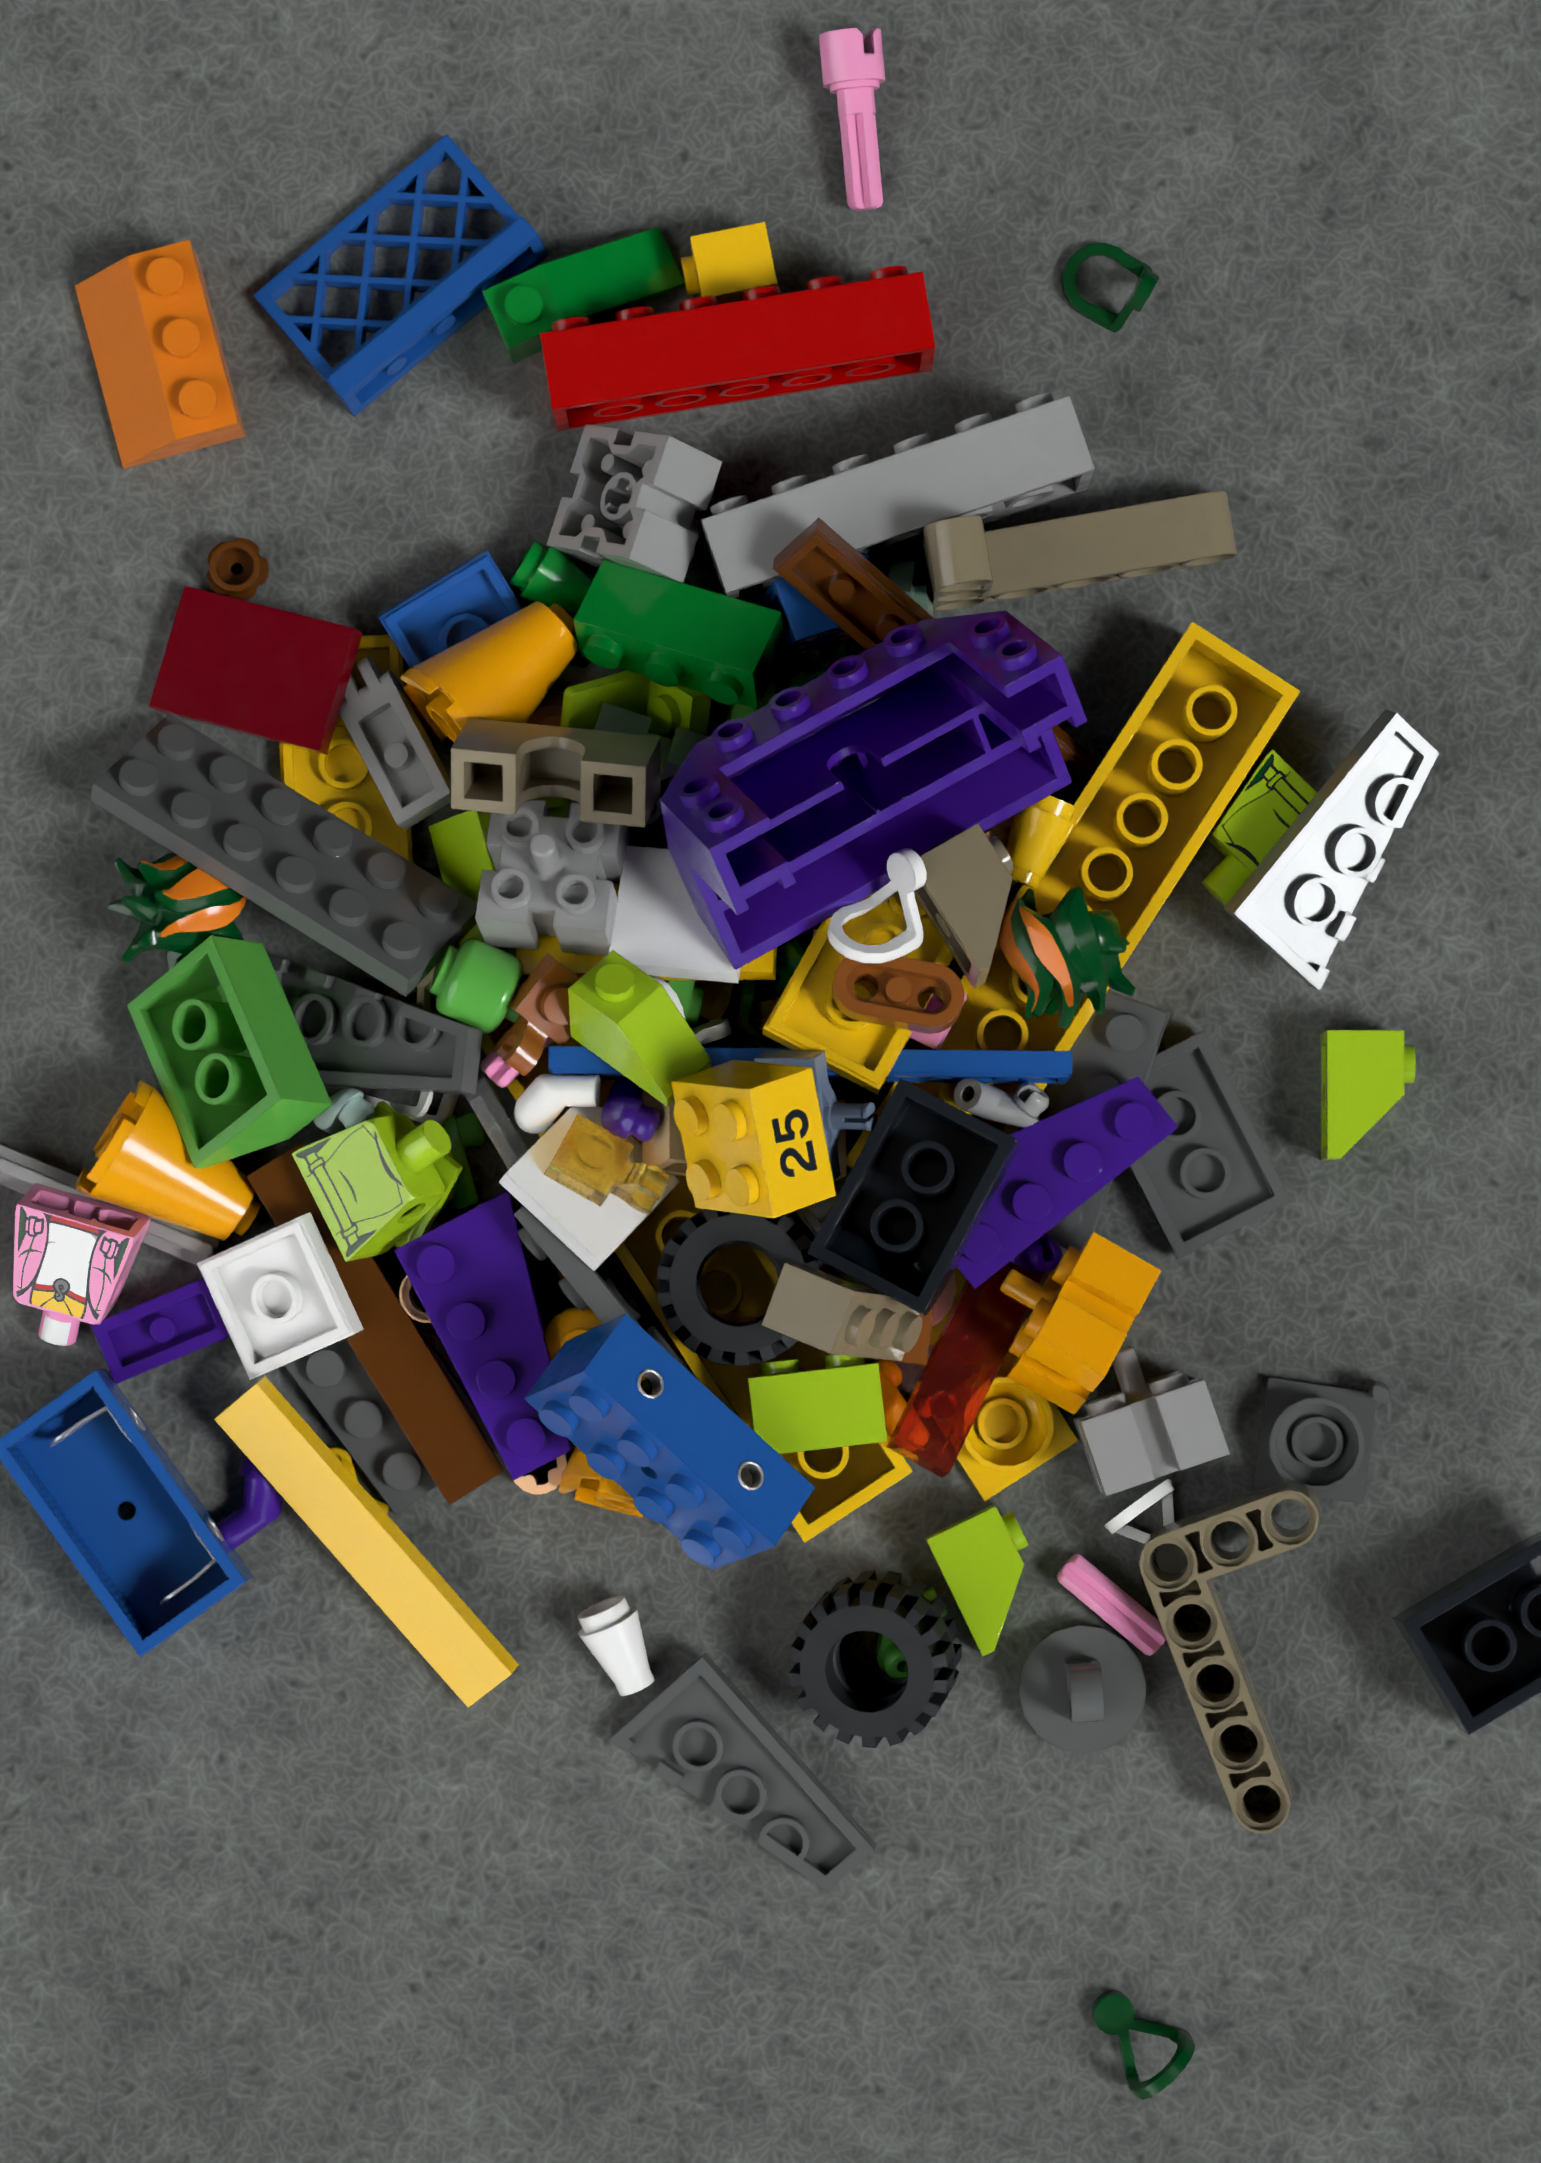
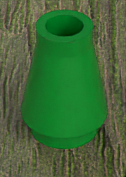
[509,540,592,616]

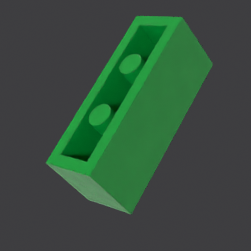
[573,560,786,709]

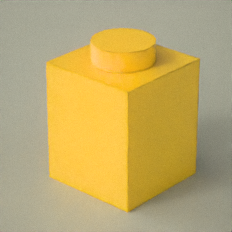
[681,222,778,304]

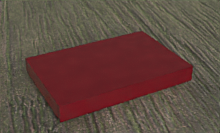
[149,586,363,755]

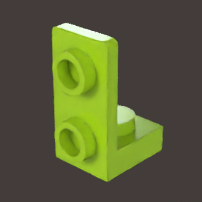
[560,670,711,740]

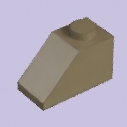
[914,824,1014,989]

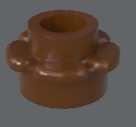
[206,538,269,600]

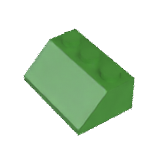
[127,935,332,1169]

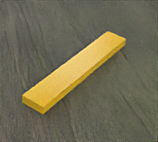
[214,1376,519,1708]

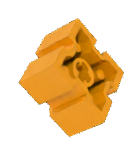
[1000,1232,1162,1415]

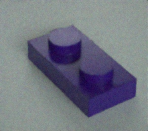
[91,1278,230,1384]

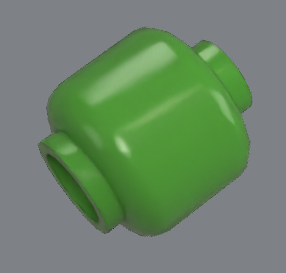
[429,938,523,1034]

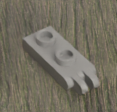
[339,656,451,830]

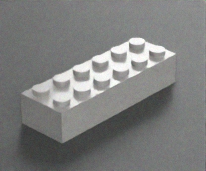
[702,393,1095,603]

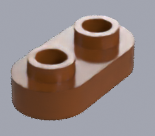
[832,957,965,1034]

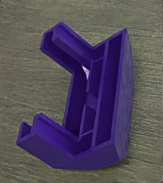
[660,610,1087,970]

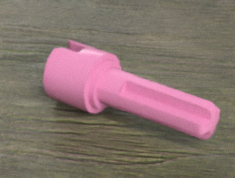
[819,28,885,211]

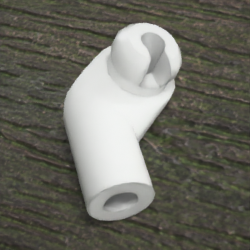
[514,1074,601,1134]

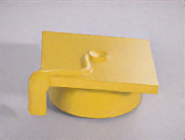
[914,1352,1078,1501]

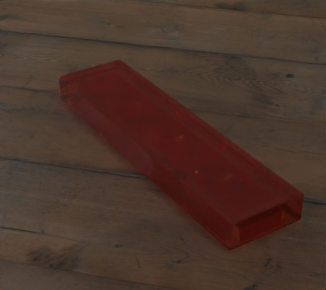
[887,1262,1044,1478]

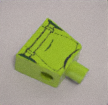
[1202,749,1317,906]
[292,1113,451,1262]

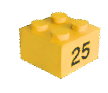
[671,1060,836,1219]

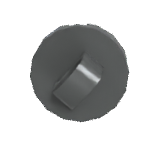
[1018,1624,1147,1754]

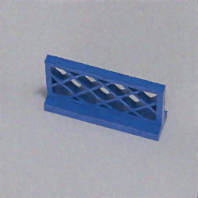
[253,134,548,417]

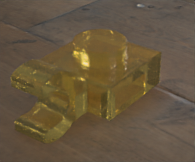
[544,1114,671,1214]

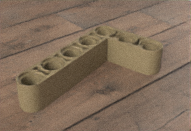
[920,491,1238,611]
[1139,1481,1321,1834]

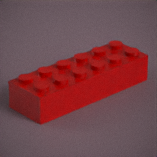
[540,266,936,432]

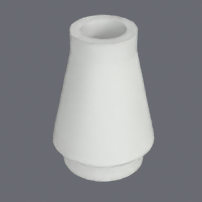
[578,1595,655,1696]

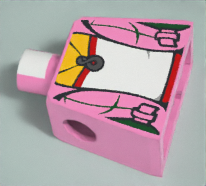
[13,1183,151,1346]

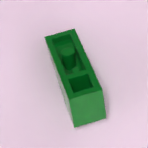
[482,227,685,364]

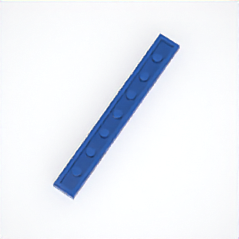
[548,1046,1073,1084]

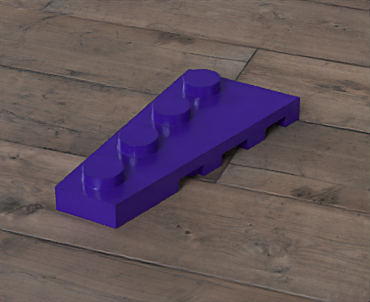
[957,1077,1178,1289]
[394,1191,573,1480]

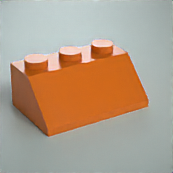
[75,239,246,469]

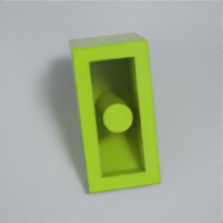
[568,950,711,1107]
[1320,1030,1416,1161]
[925,1504,1029,1656]

